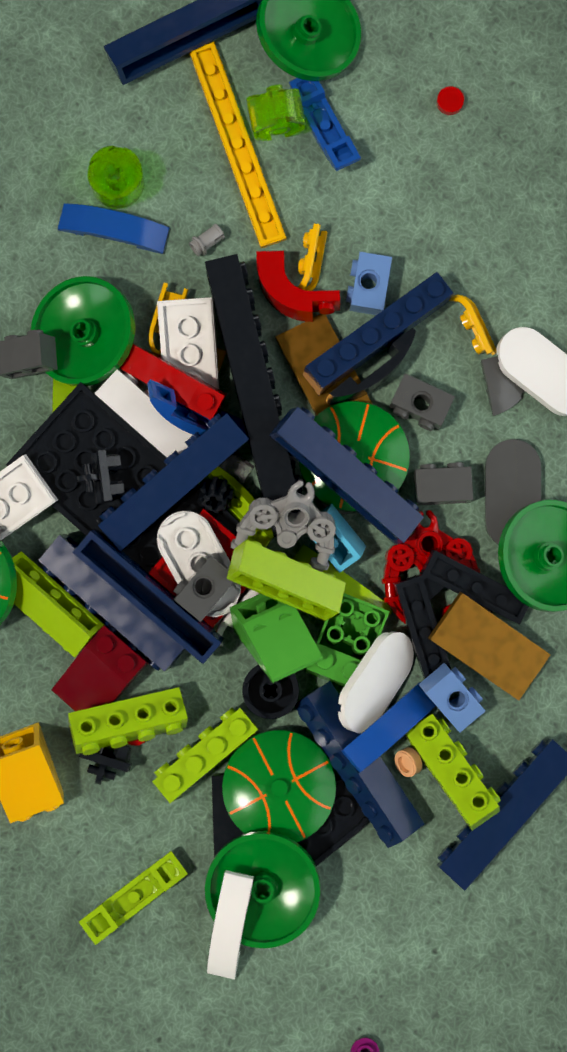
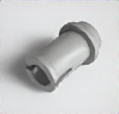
[189,224,225,256]

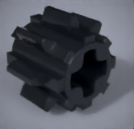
[198,476,234,513]

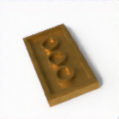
[276,314,372,416]
[428,592,551,701]

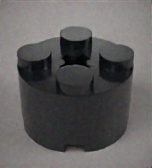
[242,665,299,719]

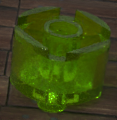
[246,85,306,141]
[87,146,145,209]

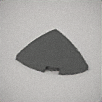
[480,356,524,416]

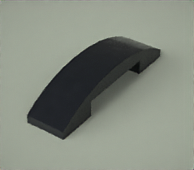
[326,327,416,405]

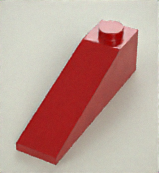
[120,344,227,420]

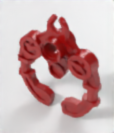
[381,510,480,624]

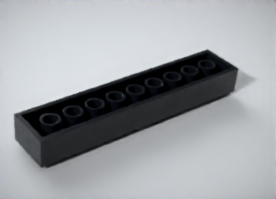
[205,254,303,537]

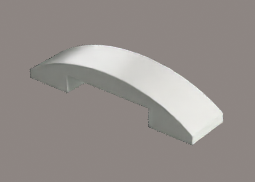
[207,870,254,980]

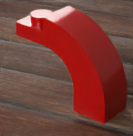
[256,251,340,322]

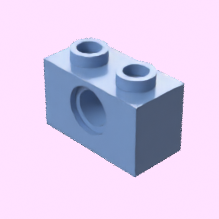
[346,252,392,315]
[419,663,485,733]

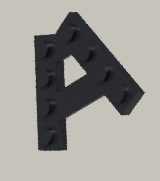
[393,549,529,679]

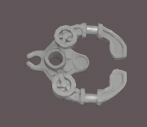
[231,480,336,572]

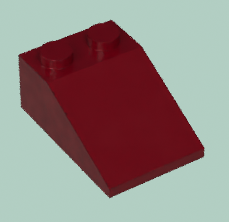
[51,625,149,711]

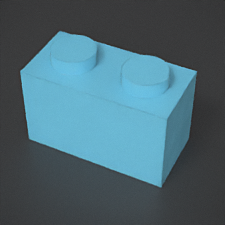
[307,504,366,573]

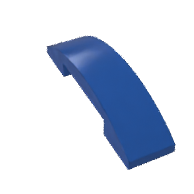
[289,78,361,171]
[58,204,169,254]
[147,379,246,435]
[341,682,436,773]

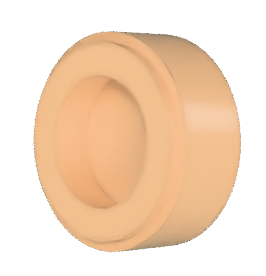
[395,747,422,777]

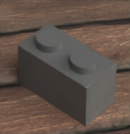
[0,330,58,379]
[413,462,473,506]

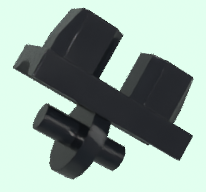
[76,450,125,504]
[79,745,132,785]

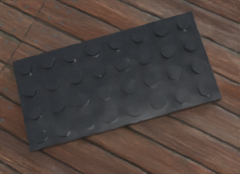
[6,382,240,591]

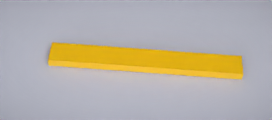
[189,41,286,249]

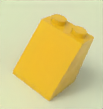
[0,722,64,823]

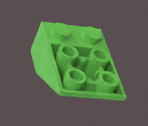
[230,593,323,683]
[305,593,390,687]

